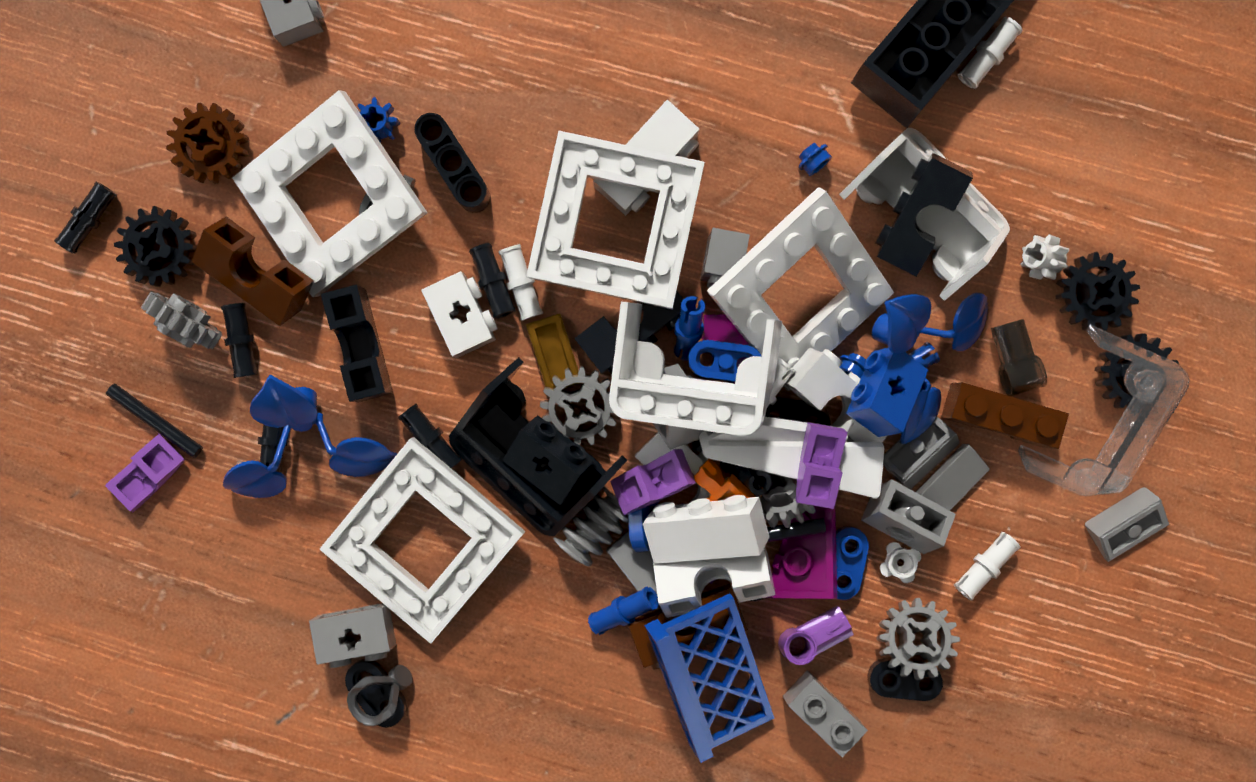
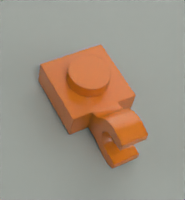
[693,459,756,501]

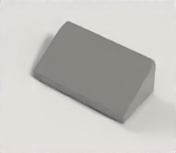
[883,417,960,489]
[916,444,990,510]
[1085,487,1169,562]
[606,531,657,594]

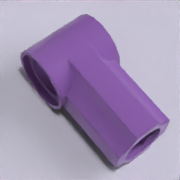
[778,606,854,665]

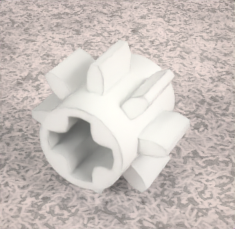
[1021,234,1069,280]

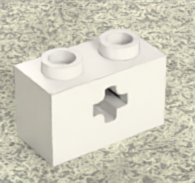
[421,271,498,358]

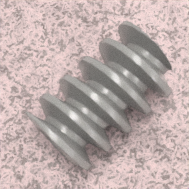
[553,486,629,566]

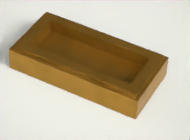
[526,314,580,389]

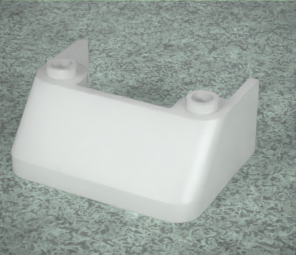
[839,128,1010,301]
[609,301,782,436]

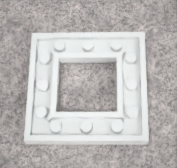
[232,90,428,297]
[526,131,705,309]
[707,187,894,391]
[320,437,526,644]

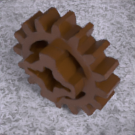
[166,103,249,184]

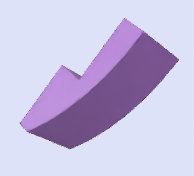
[796,422,848,509]
[105,434,185,513]
[610,449,696,515]

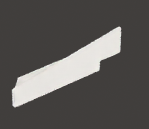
[699,417,884,499]

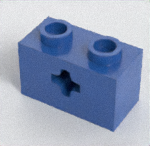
[846,348,928,437]

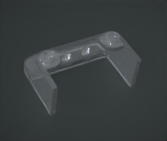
[1018,325,1190,496]

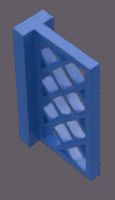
[644,593,774,763]

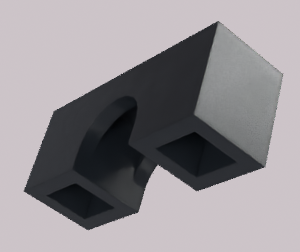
[875,152,973,277]
[321,284,393,403]
[575,291,683,375]

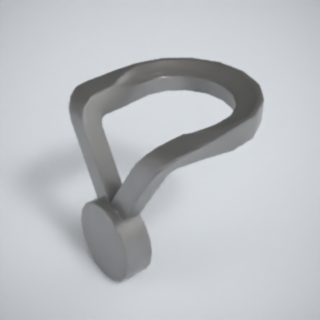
[347,665,412,726]

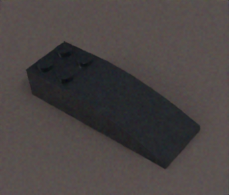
[851,0,1014,128]

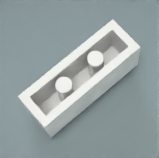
[593,100,700,216]
[643,495,769,564]

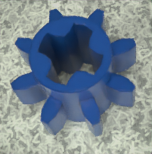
[358,97,400,143]

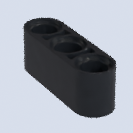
[414,113,491,213]

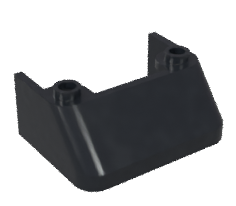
[449,357,627,536]

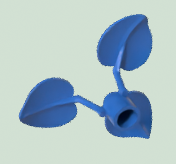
[872,293,988,444]
[223,375,397,498]

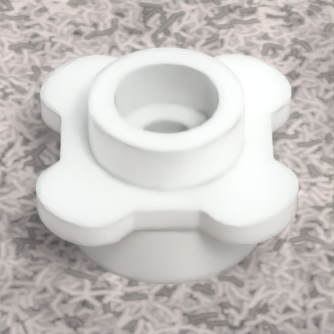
[880,542,921,583]

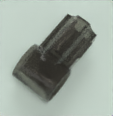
[991,319,1047,396]

